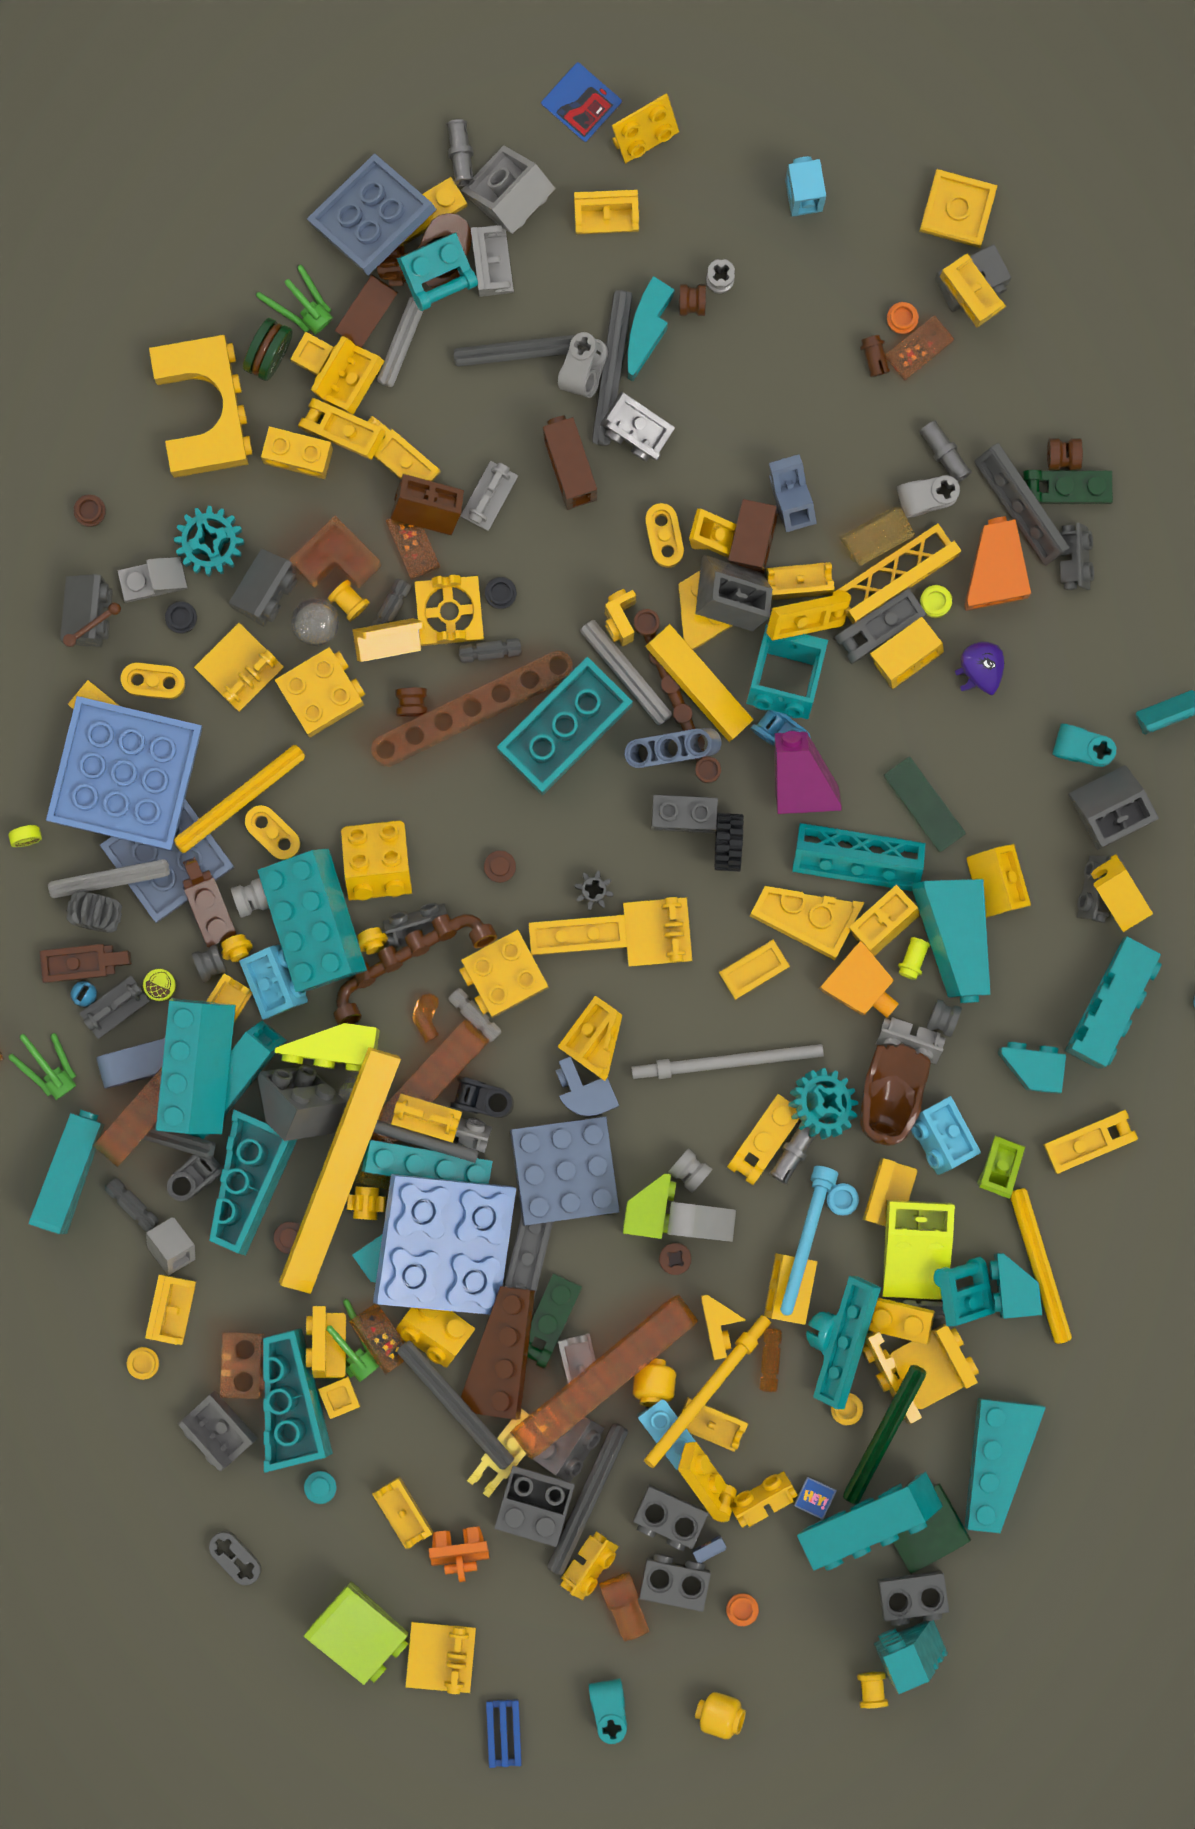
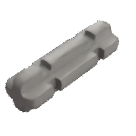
[448,988,501,1042]

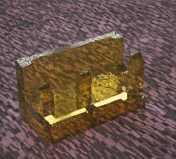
[840,507,915,566]

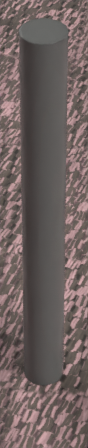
[373,1120,479,1163]

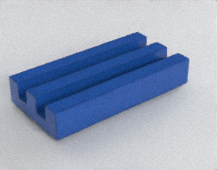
[486,1699,522,1768]

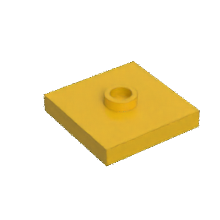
[919,169,998,248]

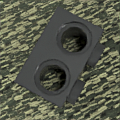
[651,795,718,833]
[633,1484,709,1551]
[639,1554,711,1612]
[877,1571,949,1626]

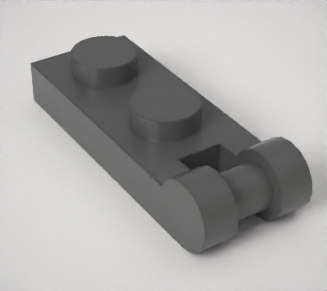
[834,588,927,664]

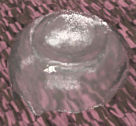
[291,596,339,646]

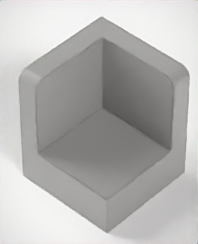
[146,1217,195,1276]

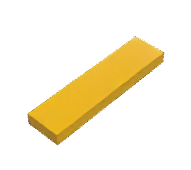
[645,624,754,742]

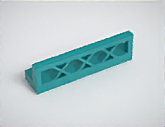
[792,823,926,891]

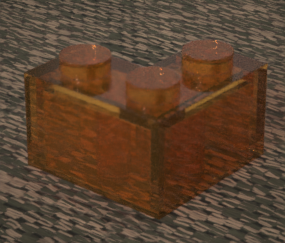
[289,516,382,588]

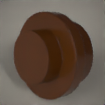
[74,495,106,527]
[484,851,516,883]
[274,1222,300,1254]

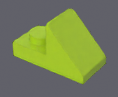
[977,1136,1025,1199]

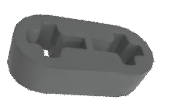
[209,1531,261,1585]

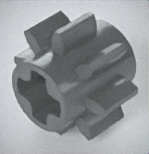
[574,871,613,910]

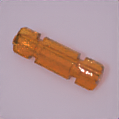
[760,1328,782,1392]

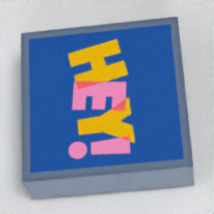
[793,1476,837,1520]
[692,1535,727,1563]

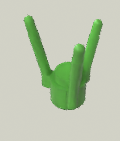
[256,265,333,335]
[9,1033,77,1100]
[326,1299,379,1382]

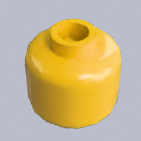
[633,1358,676,1407]
[695,1692,746,1740]

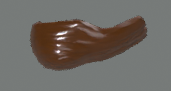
[860,1044,931,1146]

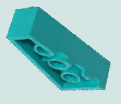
[1064,936,1162,1069]
[209,1109,298,1256]
[964,1398,1046,1533]
[797,1471,943,1571]
[874,1620,948,1694]

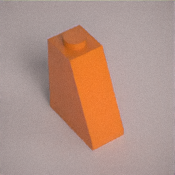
[965,516,1031,611]

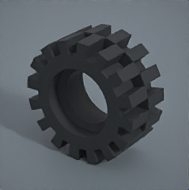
[714,813,744,872]

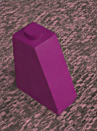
[774,731,842,814]

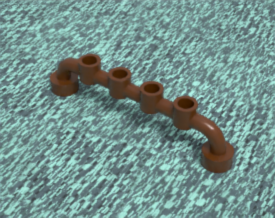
[634,609,721,783]
[333,914,497,1025]

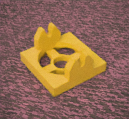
[415,575,484,646]

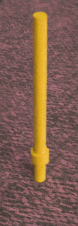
[644,1315,771,1468]

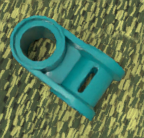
[1052,724,1117,767]
[589,1678,627,1744]

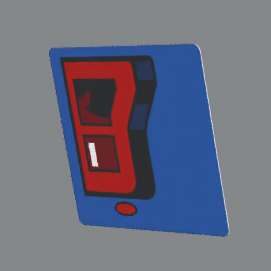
[541,62,622,142]

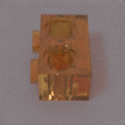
[220,1332,265,1399]

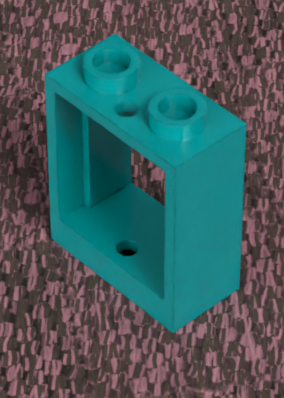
[746,624,828,720]

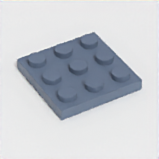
[307,153,436,275]
[100,799,235,923]
[510,1117,619,1226]

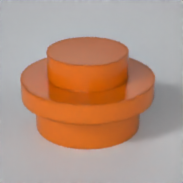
[887,302,919,334]
[726,1593,759,1626]

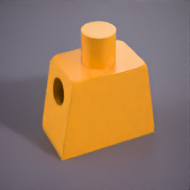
[819,941,899,1018]

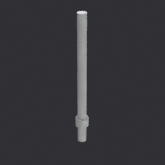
[631,1044,824,1079]

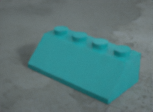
[156,998,236,1134]

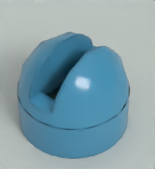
[71,981,97,1007]

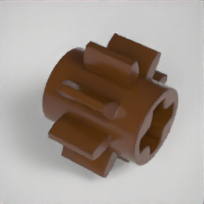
[377,246,407,287]

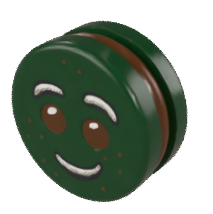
[243,318,293,381]

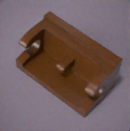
[390,474,464,535]
[728,499,779,574]

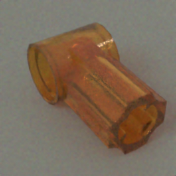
[599,1571,650,1642]

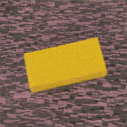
[719,939,790,1000]

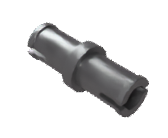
[447,119,475,186]
[919,420,972,483]
[769,1121,816,1185]

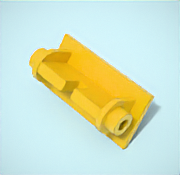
[391,1093,462,1143]
[730,1471,798,1528]
[560,1531,619,1600]

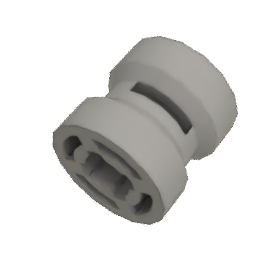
[231,878,269,918]
[668,1148,713,1193]

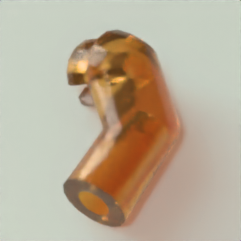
[412,994,439,1043]

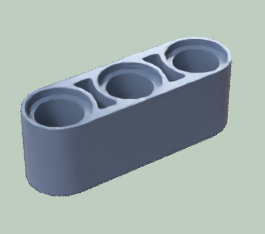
[624,728,722,768]
[96,1038,165,1089]

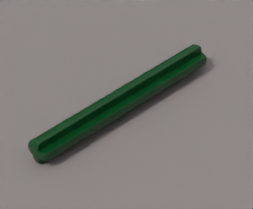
[843,1365,926,1504]

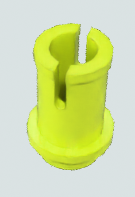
[898,937,930,980]

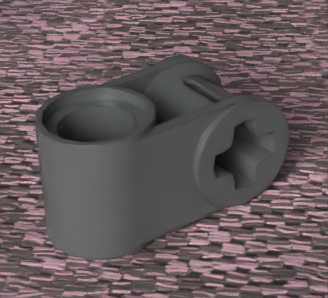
[167,1154,224,1202]

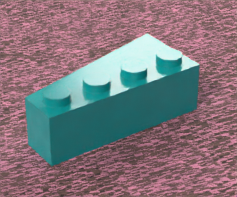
[263,1328,333,1473]

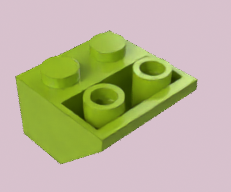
[622,1174,676,1239]

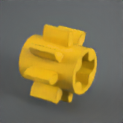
[346,1186,386,1220]

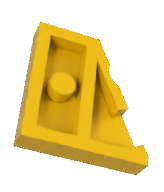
[678,571,733,650]
[558,996,623,1081]

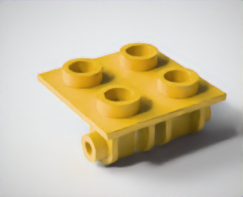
[612,93,679,164]
[194,623,284,712]
[623,897,692,967]
[406,1622,476,1694]

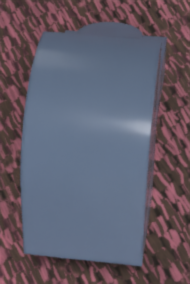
[769,454,817,532]
[555,1056,619,1116]

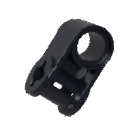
[450,1076,514,1118]

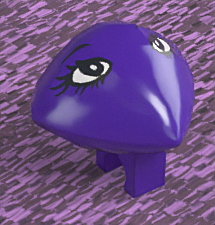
[955,642,1005,695]

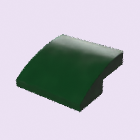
[893,1483,971,1574]

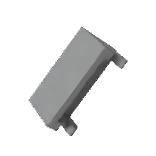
[471,225,514,297]
[558,1333,604,1405]

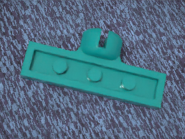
[362,1140,493,1184]
[806,1276,881,1409]

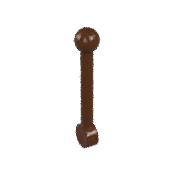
[63,602,121,647]

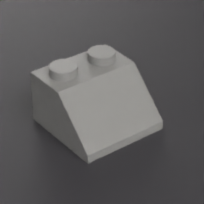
[461,145,556,234]

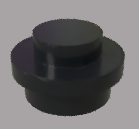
[485,577,517,609]
[165,602,197,634]

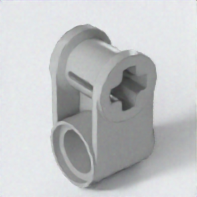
[558,332,608,398]
[896,475,960,518]

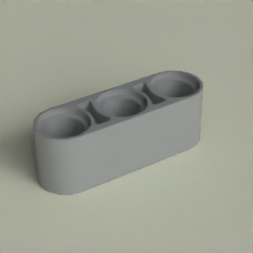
[667,1202,736,1242]

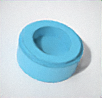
[826,1183,859,1216]

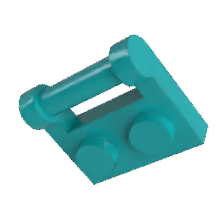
[397,233,478,311]
[934,1257,995,1326]

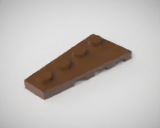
[461,1286,535,1420]

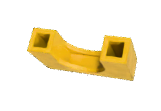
[149,335,253,478]

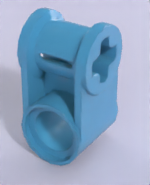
[750,710,811,746]

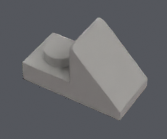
[117,557,188,603]

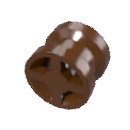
[679,284,706,316]
[395,687,428,717]
[659,1243,691,1275]

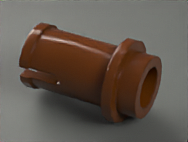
[860,335,890,377]

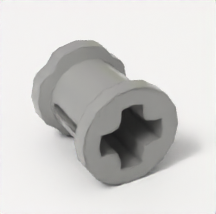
[706,259,735,294]

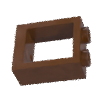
[543,415,597,510]

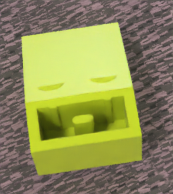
[275,1023,380,1072]
[882,1200,955,1300]

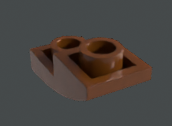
[335,274,398,348]

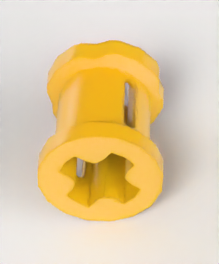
[328,579,370,622]
[857,1672,889,1708]

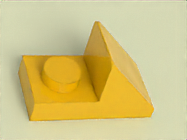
[689,508,737,558]
[701,1294,746,1360]

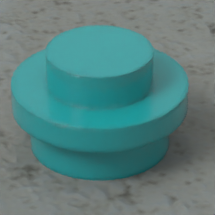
[304,1471,337,1504]

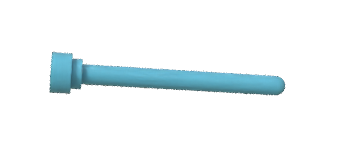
[780,1166,839,1316]

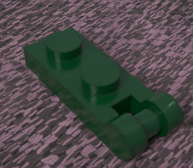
[1023,470,1113,504]
[527,1273,582,1369]

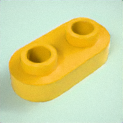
[645,503,684,568]
[121,663,185,699]
[245,805,301,860]

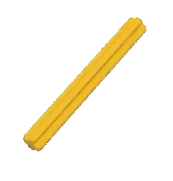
[174,745,305,853]
[1010,1188,1072,1344]

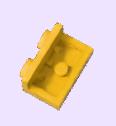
[311,336,385,415]
[605,589,636,647]
[306,1306,346,1378]
[395,1308,475,1368]

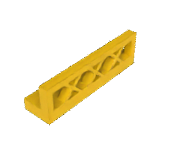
[832,523,961,624]

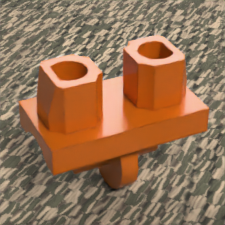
[429,1527,490,1582]

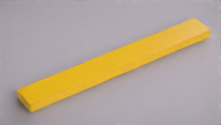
[279,1047,401,1294]

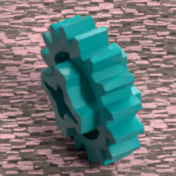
[174,506,244,576]
[788,1068,858,1139]

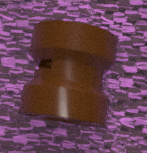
[1047,438,1083,470]

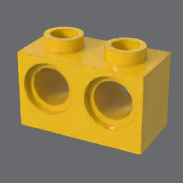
[261,426,333,479]

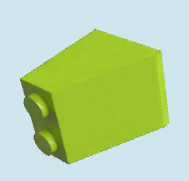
[304,1581,409,1685]

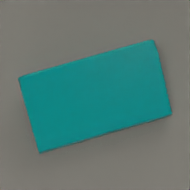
[1136,690,1195,735]

